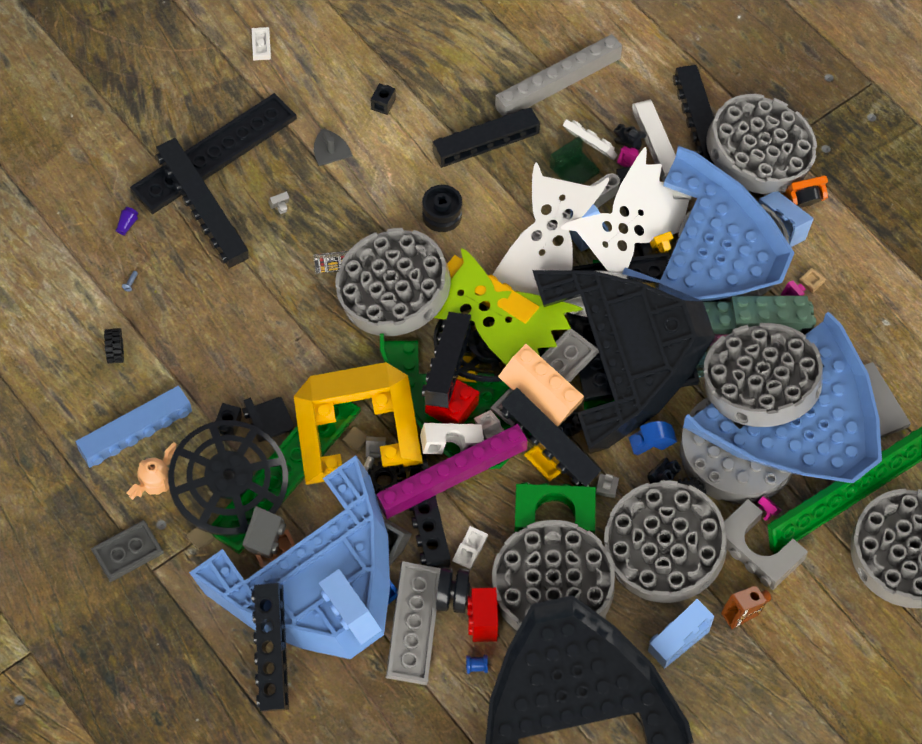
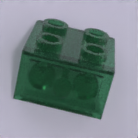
[550,136,600,184]

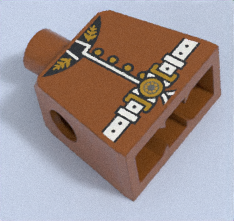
[721,586,771,629]

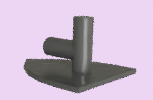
[314,129,353,166]

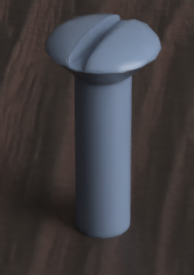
[122,271,138,292]

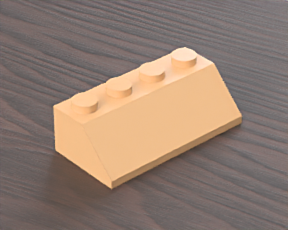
[498,344,584,427]

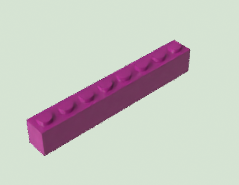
[376,424,527,519]

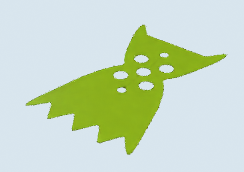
[434,248,583,365]

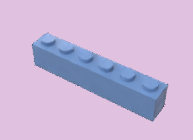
[75,385,192,468]

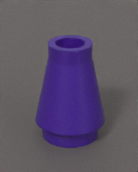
[115,207,138,236]

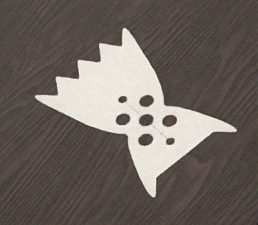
[561,147,689,274]
[493,162,609,315]

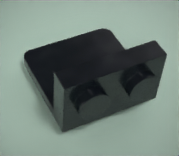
[242,397,294,443]

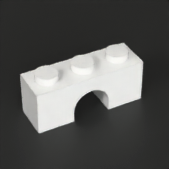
[420,423,484,454]

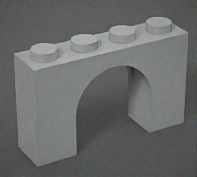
[724,499,808,590]

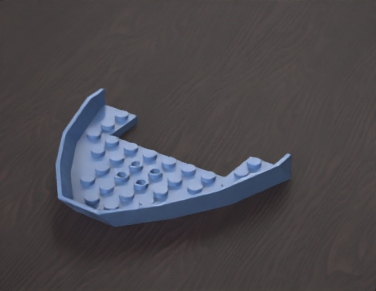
[622,146,794,301]
[683,312,882,483]
[189,455,390,659]

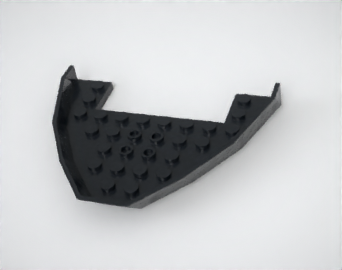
[532,270,715,454]
[485,595,694,744]

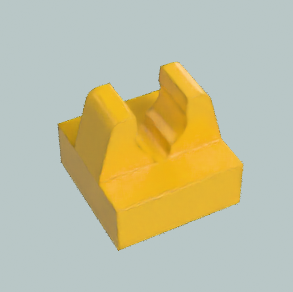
[650,231,673,253]

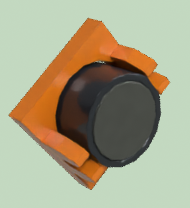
[782,176,828,208]

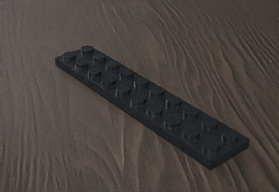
[130,93,297,215]

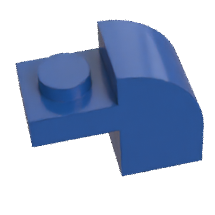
[628,421,678,456]

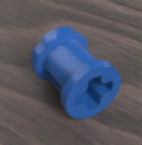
[466,655,488,674]

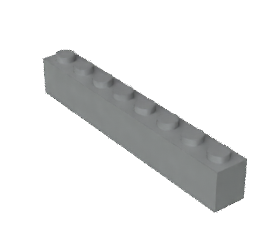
[495,34,622,116]

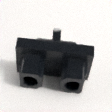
[614,124,647,150]
[647,457,681,484]

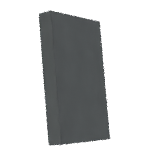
[91,520,164,582]

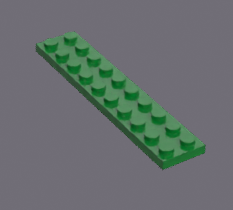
[212,402,361,554]
[767,427,922,554]

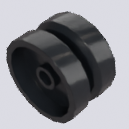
[422,185,462,232]
[436,566,470,613]

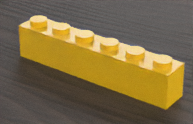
[447,255,539,324]

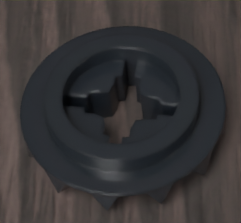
[558,410,582,436]

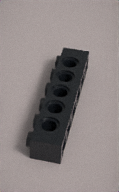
[399,453,451,569]
[251,583,289,712]

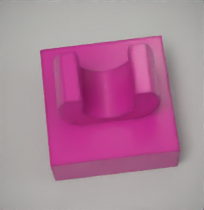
[617,146,639,167]
[780,280,806,296]
[758,496,782,521]

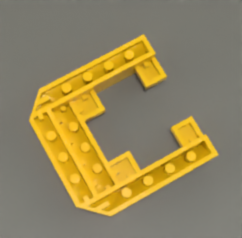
[294,362,423,485]

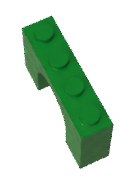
[514,482,596,534]

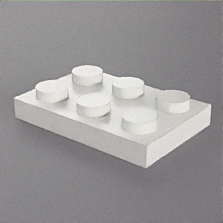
[563,119,618,161]

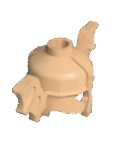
[126,442,177,500]

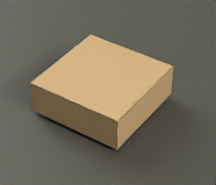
[799,268,826,293]

